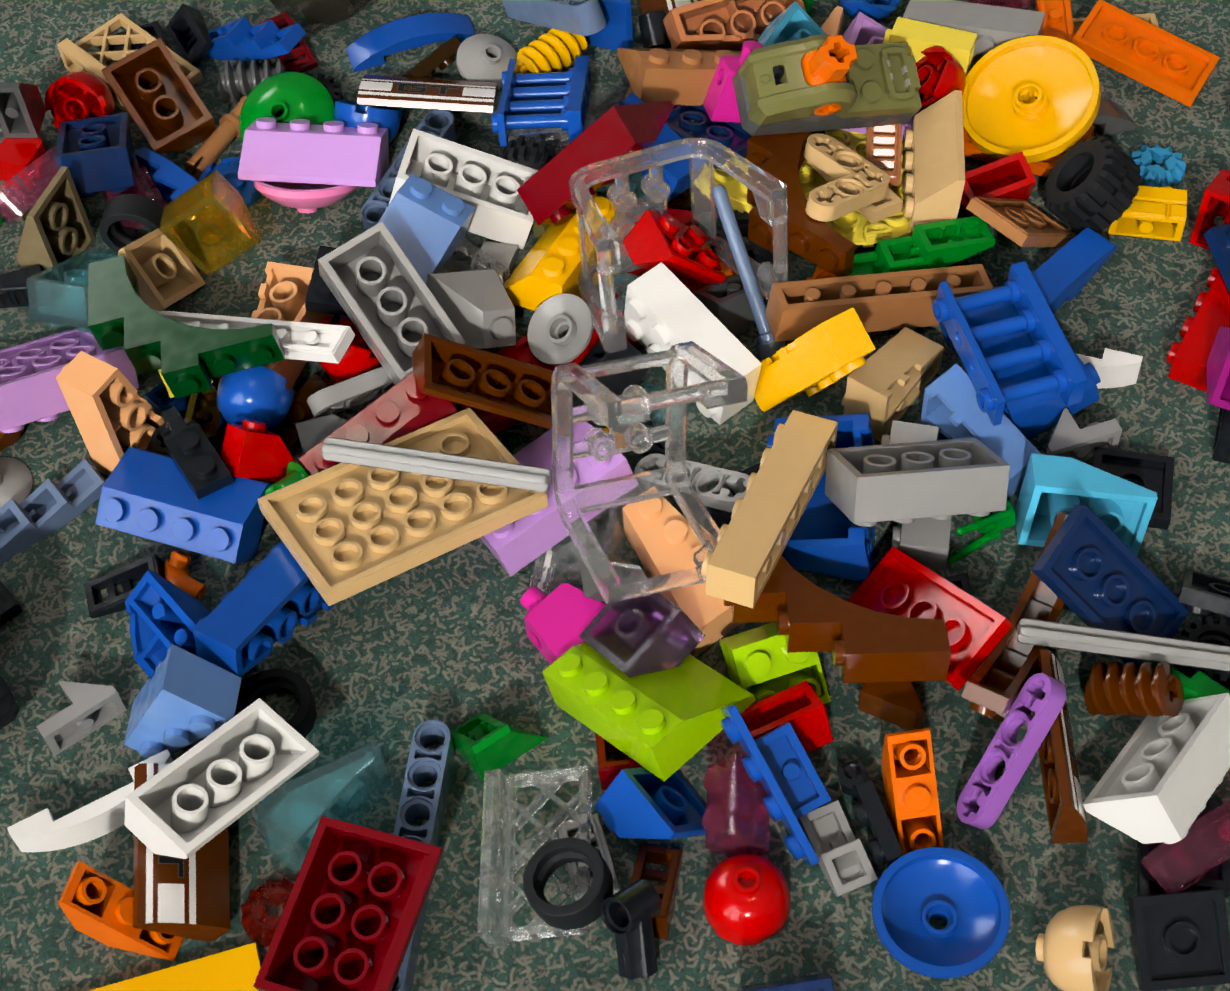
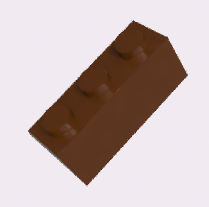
[102,38,216,153]

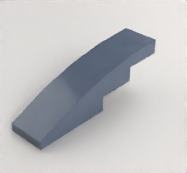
[0,459,106,564]

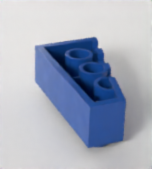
[194,542,335,677]

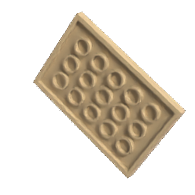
[257,407,548,606]

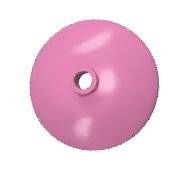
[254,181,357,213]

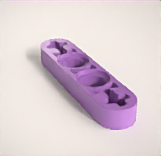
[956,673,1067,829]

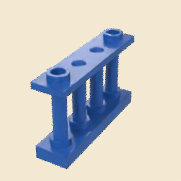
[492,55,592,146]
[932,261,1088,426]

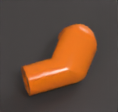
[164,550,207,600]

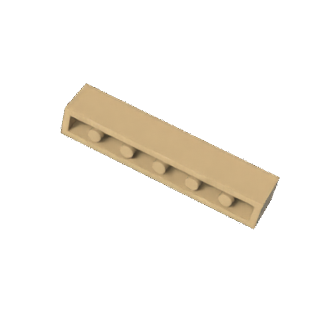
[701,410,838,608]

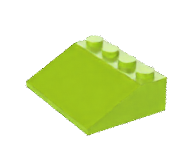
[542,624,756,782]

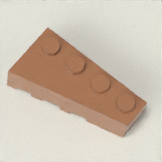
[663,0,807,50]

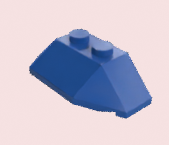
[125,570,244,679]

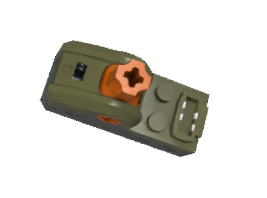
[732,34,922,136]

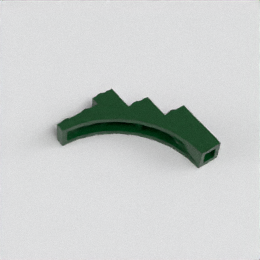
[88,254,285,399]

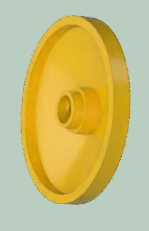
[962,35,1101,163]

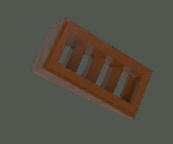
[630,845,683,939]

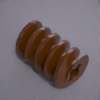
[1085,662,1184,717]

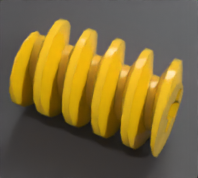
[516,29,588,74]

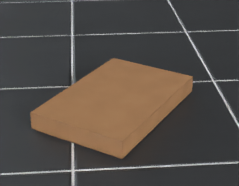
[966,197,1075,247]

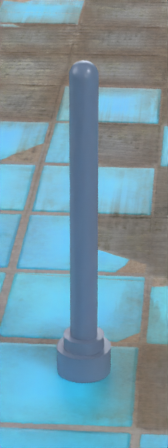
[712,184,787,359]

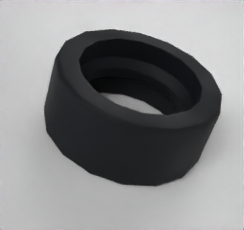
[99,194,171,253]
[235,668,317,738]
[523,837,614,930]

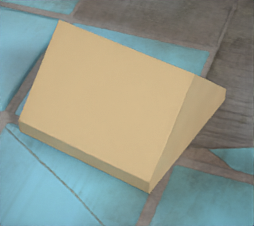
[118,224,206,311]

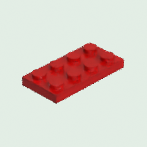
[847,546,1013,691]

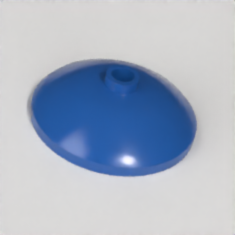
[872,847,1010,978]

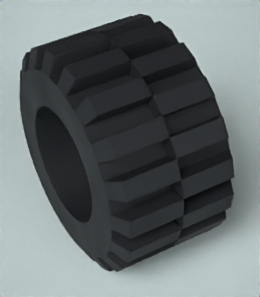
[1042,136,1141,234]

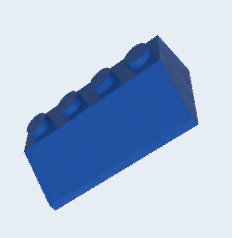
[95,446,271,563]

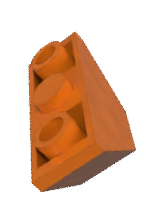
[881,728,944,855]
[58,861,184,961]

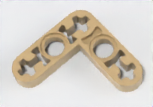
[804,133,890,222]

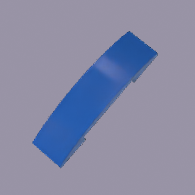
[346,13,476,72]

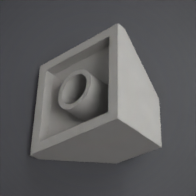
[427,269,516,349]

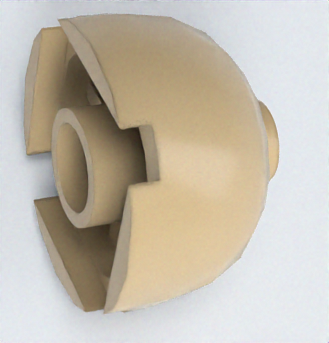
[1036,905,1114,991]

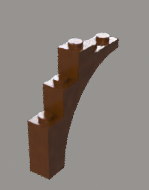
[746,130,855,277]
[961,510,1070,722]
[723,555,951,683]

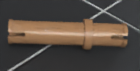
[184,96,247,177]

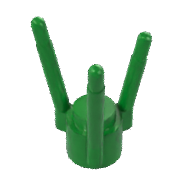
[948,500,1016,564]

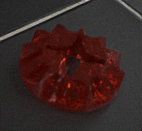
[241,877,294,947]

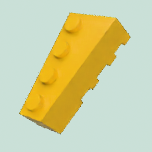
[754,307,876,412]

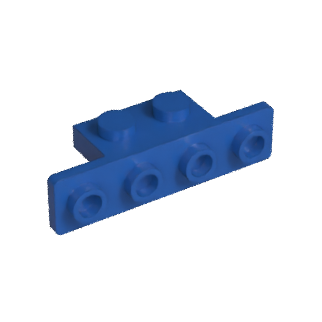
[720,704,831,866]

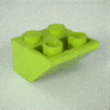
[719,622,831,705]

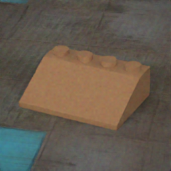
[616,48,742,106]

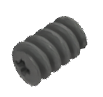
[218,58,288,103]

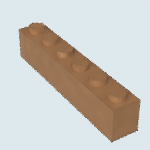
[765,264,993,342]

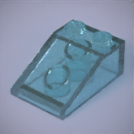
[26,249,118,332]
[254,742,392,874]

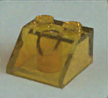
[159,170,261,276]

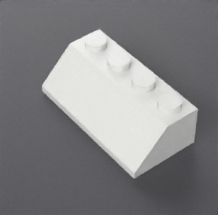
[1082,693,1230,844]
[125,698,319,859]

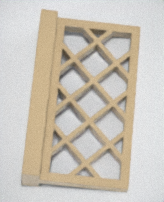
[57,13,203,118]

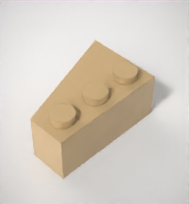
[841,327,944,442]

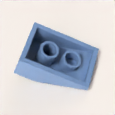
[377,173,476,285]

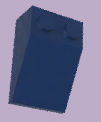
[55,112,135,198]

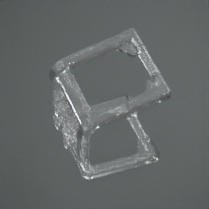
[569,138,789,353]
[551,341,748,604]

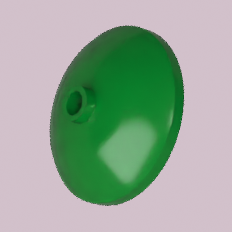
[239,72,335,142]

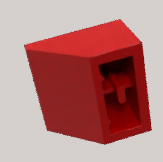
[622,209,727,287]

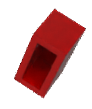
[959,151,1037,218]
[738,680,833,757]

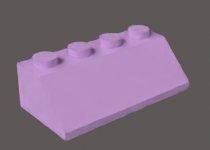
[238,117,389,187]

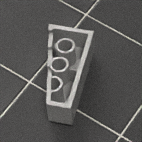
[903,0,1045,69]

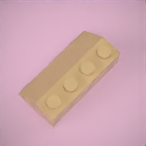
[903,90,965,233]

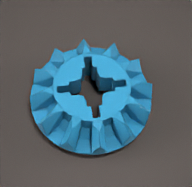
[1131,143,1186,187]

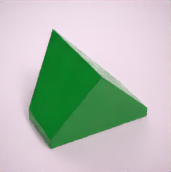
[450,712,549,781]

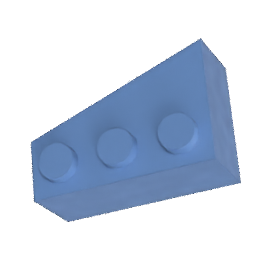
[920,363,1041,499]
[124,644,242,759]

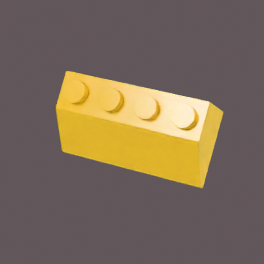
[503,196,623,311]

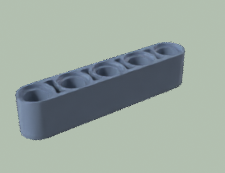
[501,0,607,36]
[361,109,457,231]

